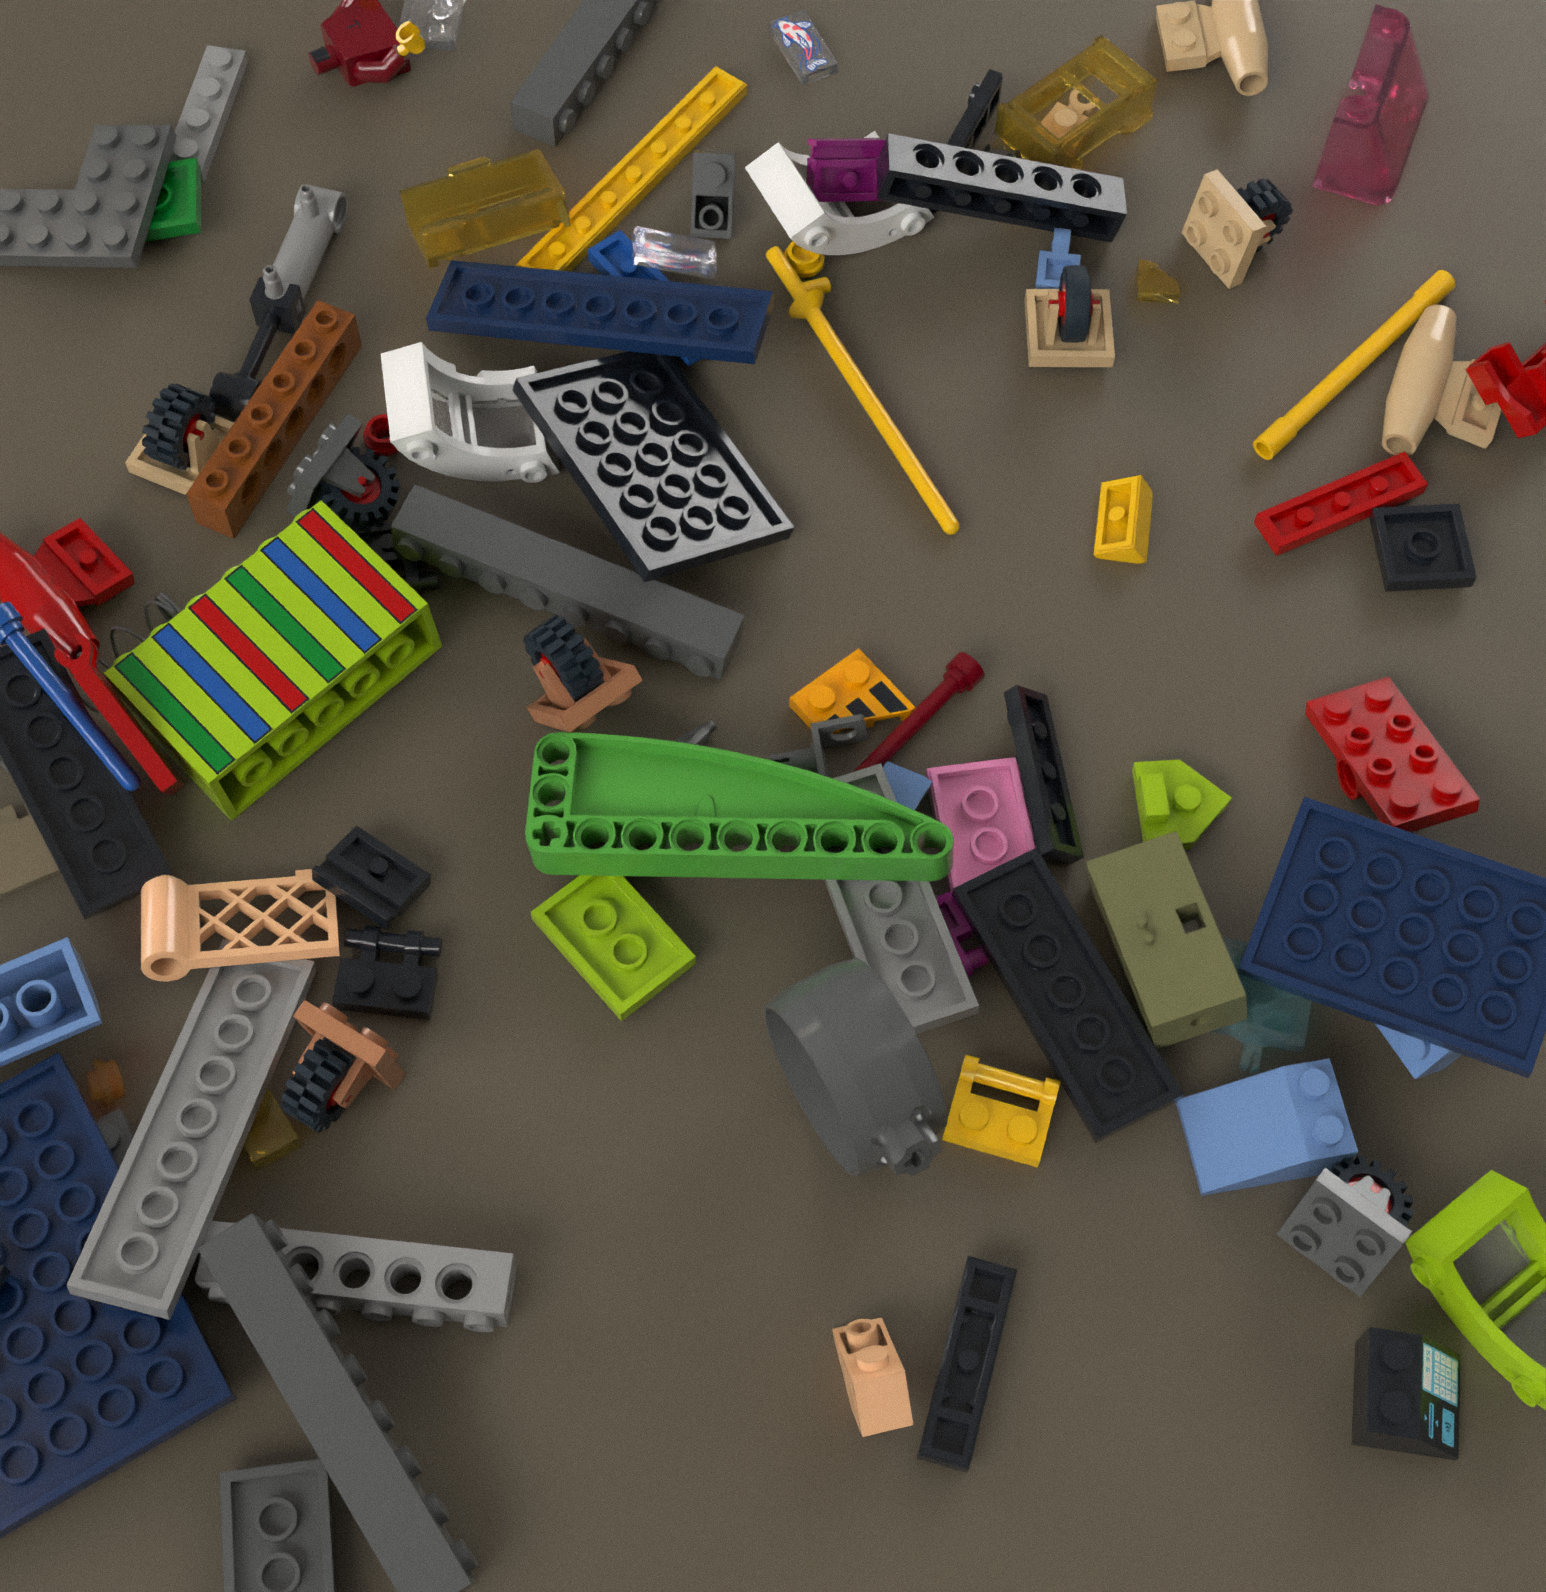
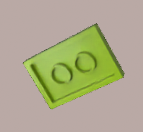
[531,875,696,1021]

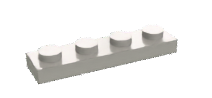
[169,45,248,183]

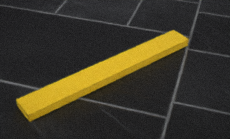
[515,66,747,272]

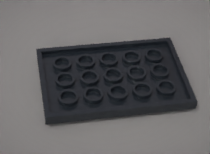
[512,351,794,582]

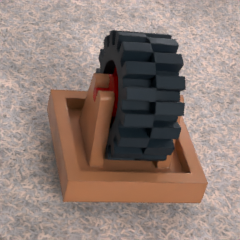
[523,615,643,733]
[280,1000,406,1132]

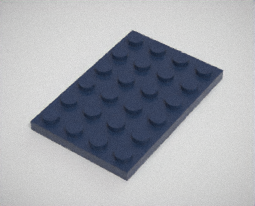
[1238,797,1546,1078]

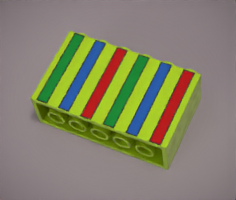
[104,500,442,821]

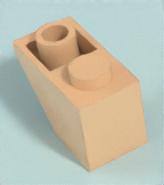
[832,1317,913,1437]

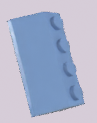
[0,937,102,1067]

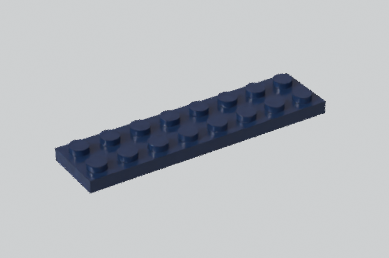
[426,260,775,364]

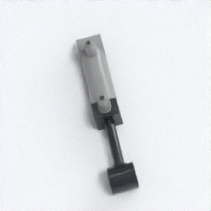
[209,184,348,419]

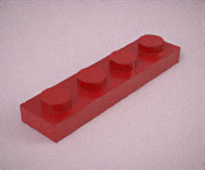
[1254,451,1428,556]

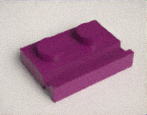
[806,138,886,202]

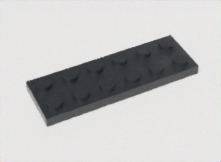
[0,628,173,920]
[952,848,1184,1143]

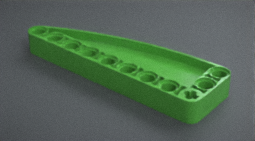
[525,732,954,881]

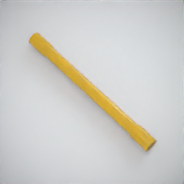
[1253,270,1456,460]

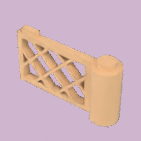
[141,869,340,982]

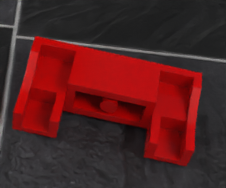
[1465,300,1546,438]

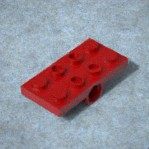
[1305,677,1480,833]

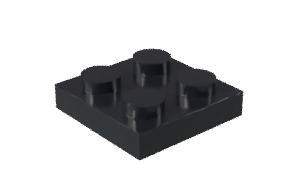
[1369,503,1477,592]

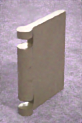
[0,803,61,899]

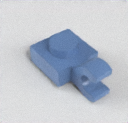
[1035,228,1081,289]

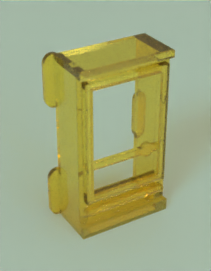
[994,35,1158,170]
[399,149,571,269]

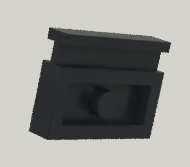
[312,826,431,930]

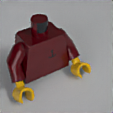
[308,0,425,87]

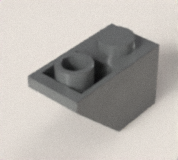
[690,149,737,239]

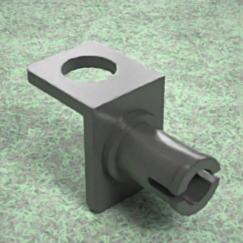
[770,714,869,777]

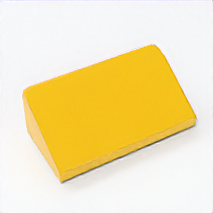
[1094,475,1153,564]

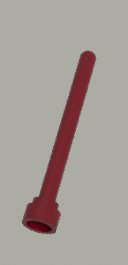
[853,652,985,772]

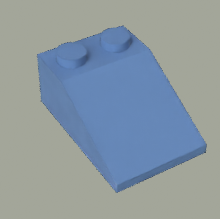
[1176,1058,1358,1196]

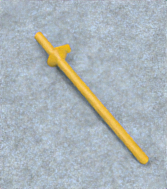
[766,246,960,535]

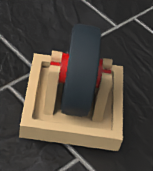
[1024,265,1115,367]

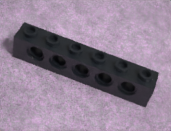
[876,133,1127,243]

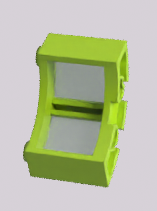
[1405,1170,1546,1410]

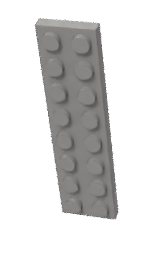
[66,939,317,1320]

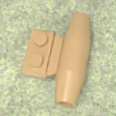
[1156,0,1268,96]
[1382,305,1501,456]

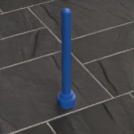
[0,602,141,791]

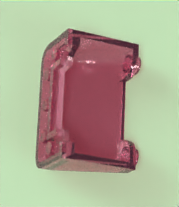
[1312,4,1429,205]

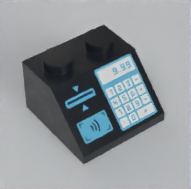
[1351,1327,1460,1460]

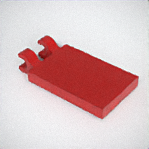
[54,634,186,796]

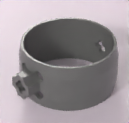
[763,958,948,1177]

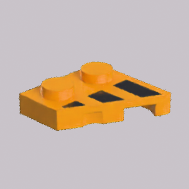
[789,648,915,734]

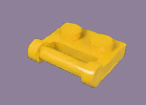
[942,1054,1060,1168]

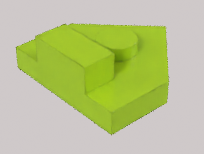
[1132,759,1232,850]

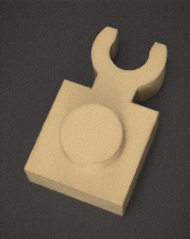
[1035,87,1100,155]

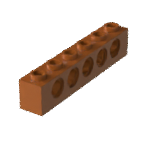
[186,300,362,539]

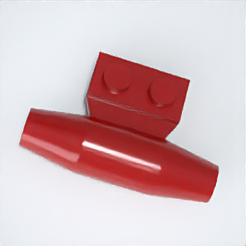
[0,518,135,660]

